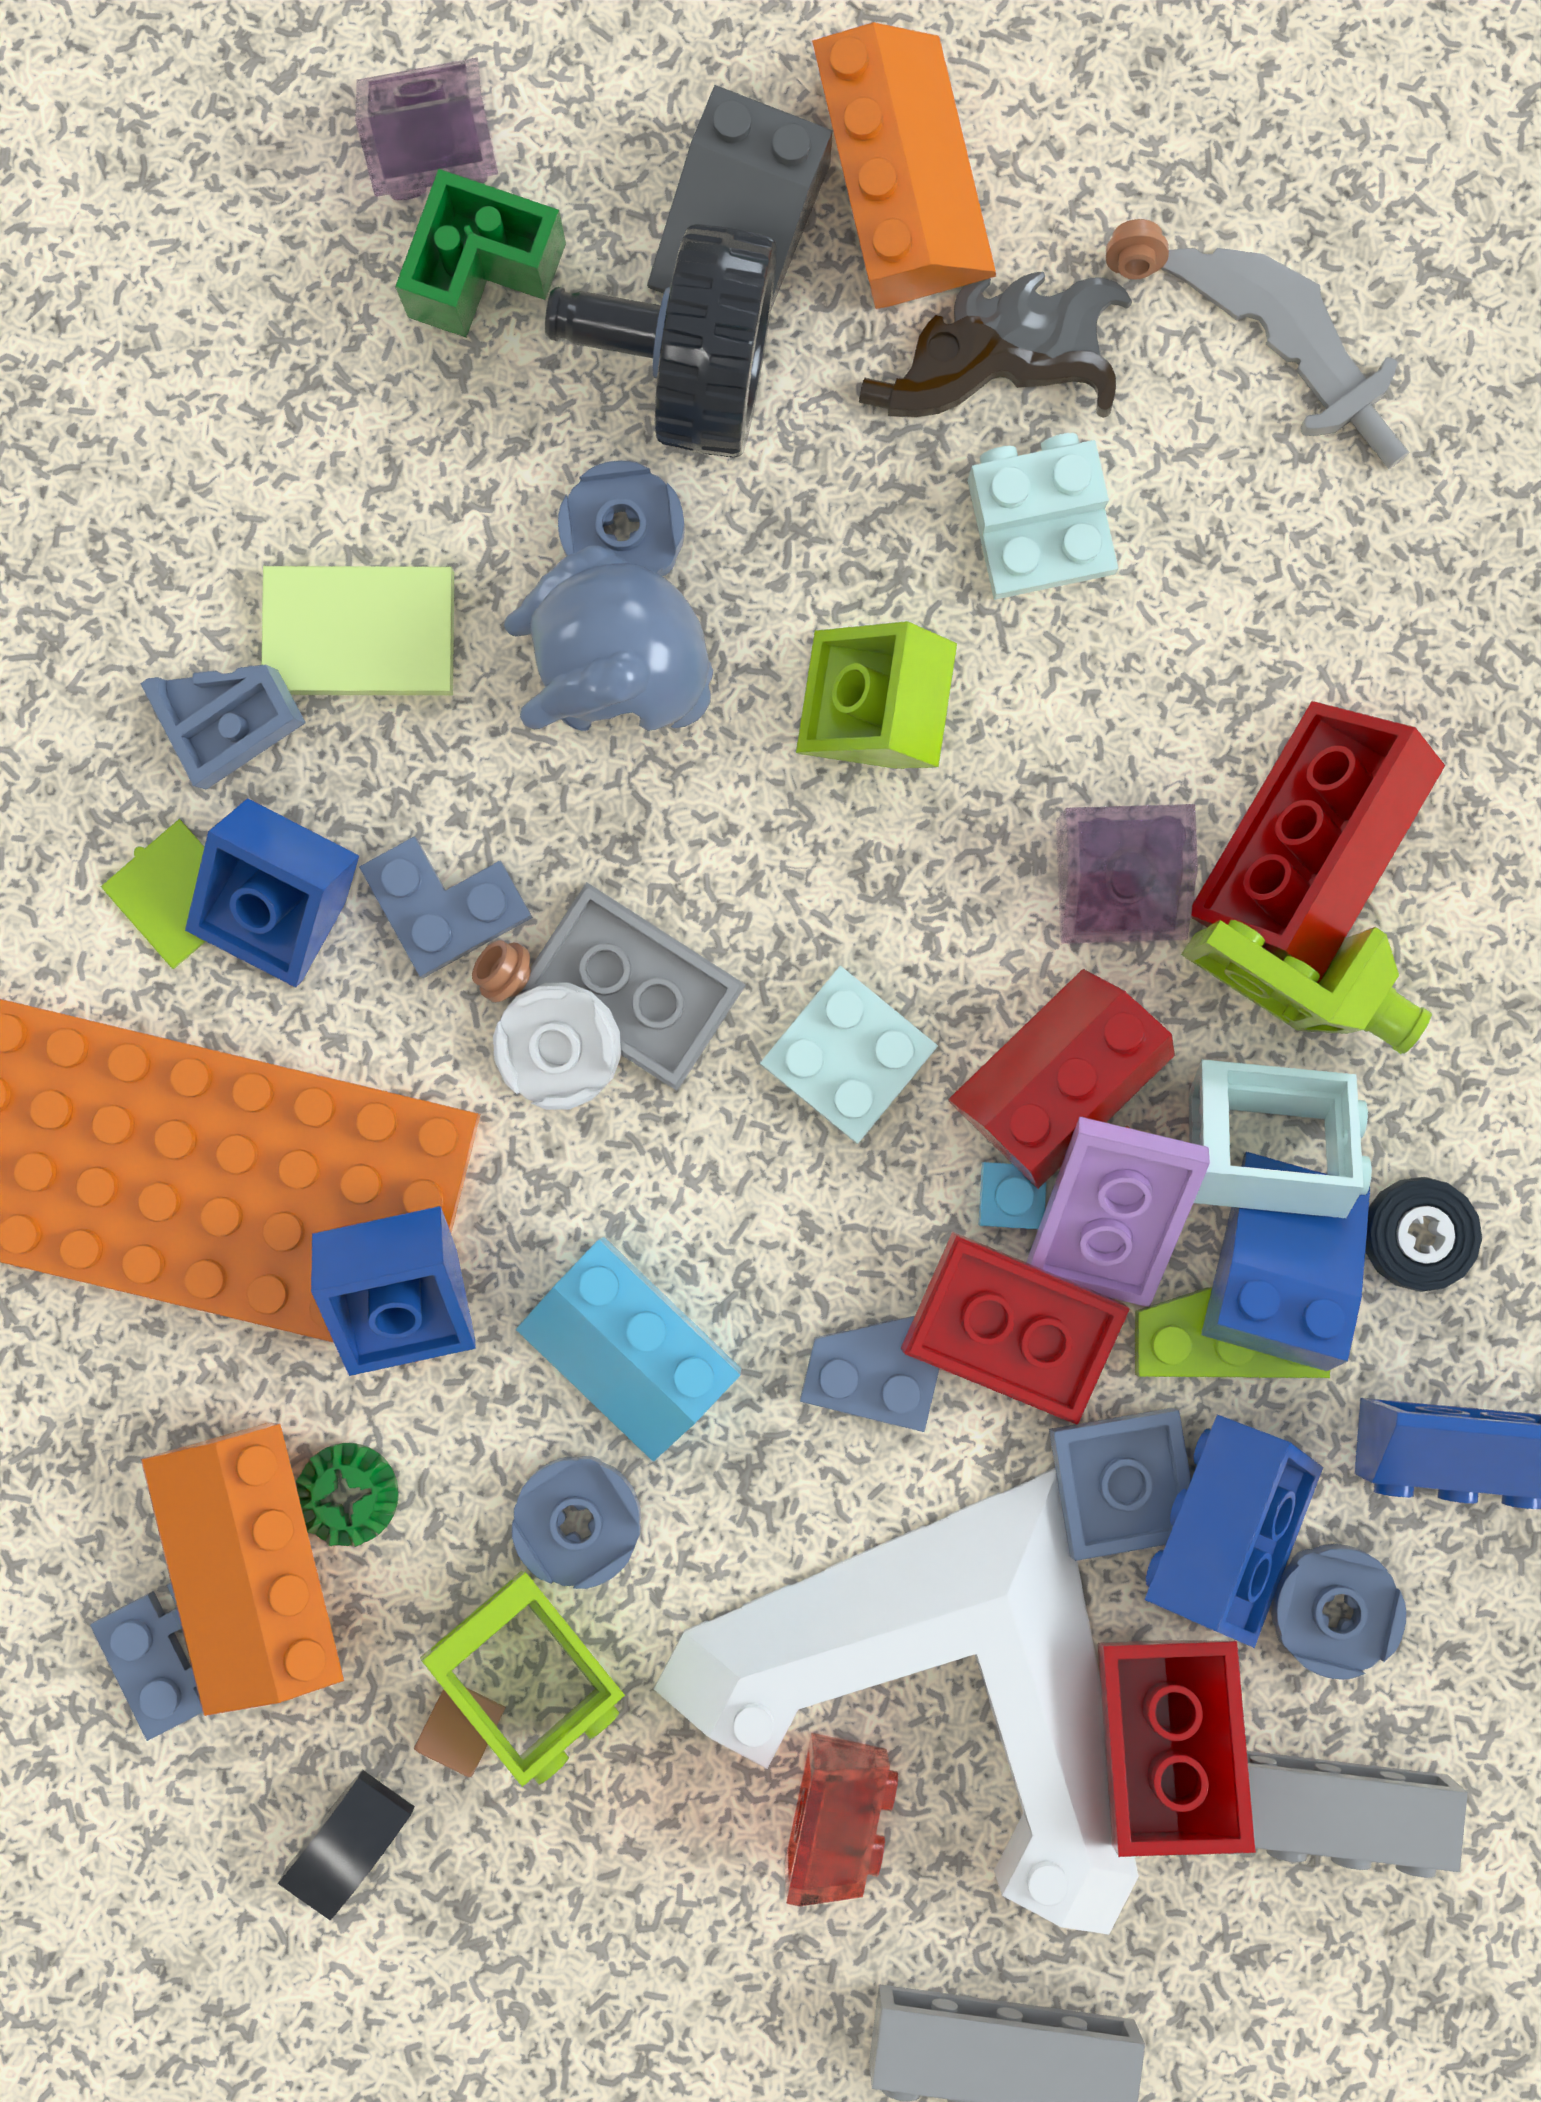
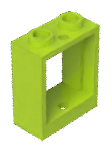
[420,1571,625,1787]

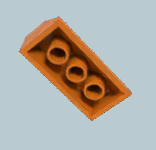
[812,22,996,309]
[141,1422,344,1716]

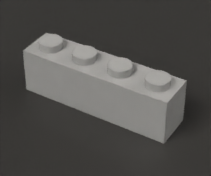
[1234,1751,1468,1878]
[869,1984,1145,2102]

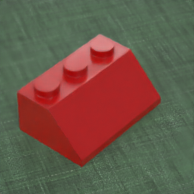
[948,969,1175,1189]
[1098,1640,1256,1857]

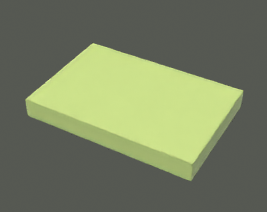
[261,566,454,695]

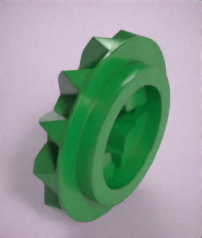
[295,1443,399,1547]

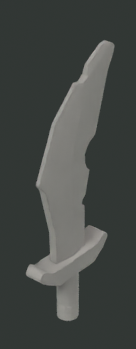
[1161,248,1409,469]

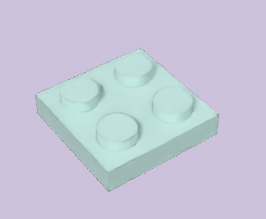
[760,966,938,1144]

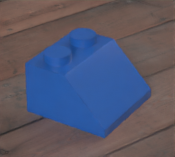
[185,798,359,988]
[311,1206,476,1376]

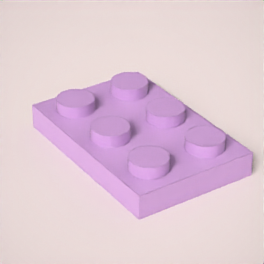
[1027,1117,1210,1307]

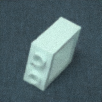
[1189,1059,1372,1218]

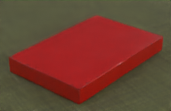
[900,1231,1130,1425]

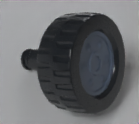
[545,224,777,458]

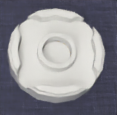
[493,983,621,1110]

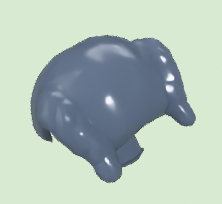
[504,545,713,731]

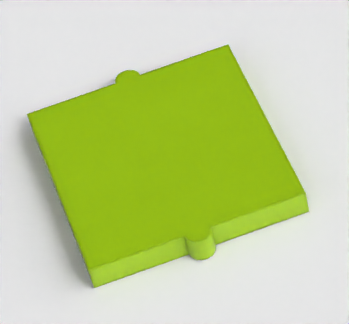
[100,819,206,969]

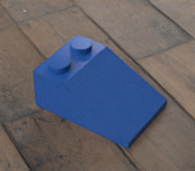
[1201,1151,1370,1371]

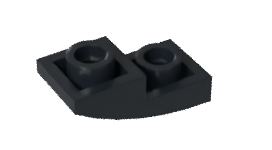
[278,1769,415,1921]

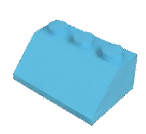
[515,1237,741,1462]

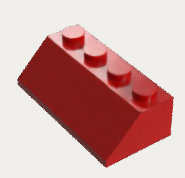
[1187,701,1445,983]

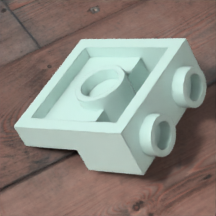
[967,433,1118,600]

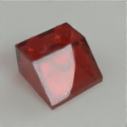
[785,1733,898,1907]

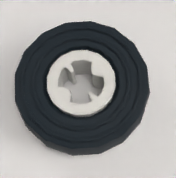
[1365,1177,1482,1292]

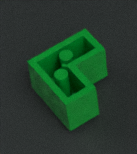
[395,168,566,338]

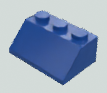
[1355,1398,1541,1509]
[1144,1414,1323,1648]

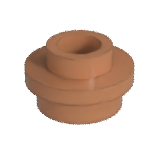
[1106,219,1169,279]
[472,940,531,1003]

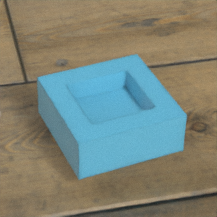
[978,1162,1046,1229]

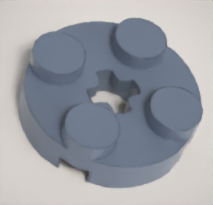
[558,460,685,576]
[512,1456,641,1589]
[1271,1544,1406,1680]

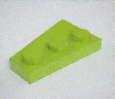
[1135,1287,1330,1378]

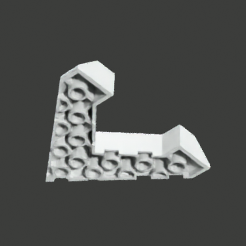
[654,1468,1139,1935]

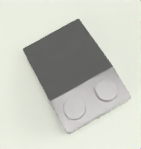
[647,85,833,310]

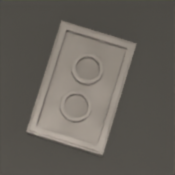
[522,882,746,1091]

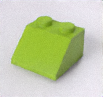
[796,621,957,769]

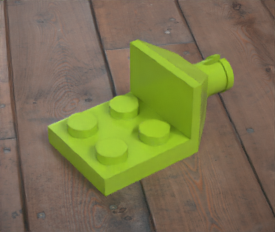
[1181,920,1432,1054]

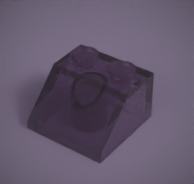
[355,57,498,200]
[1056,804,1198,944]

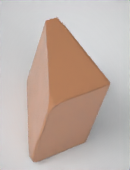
[414,1688,506,1777]

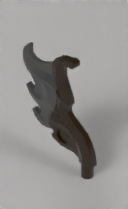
[859,272,1132,418]

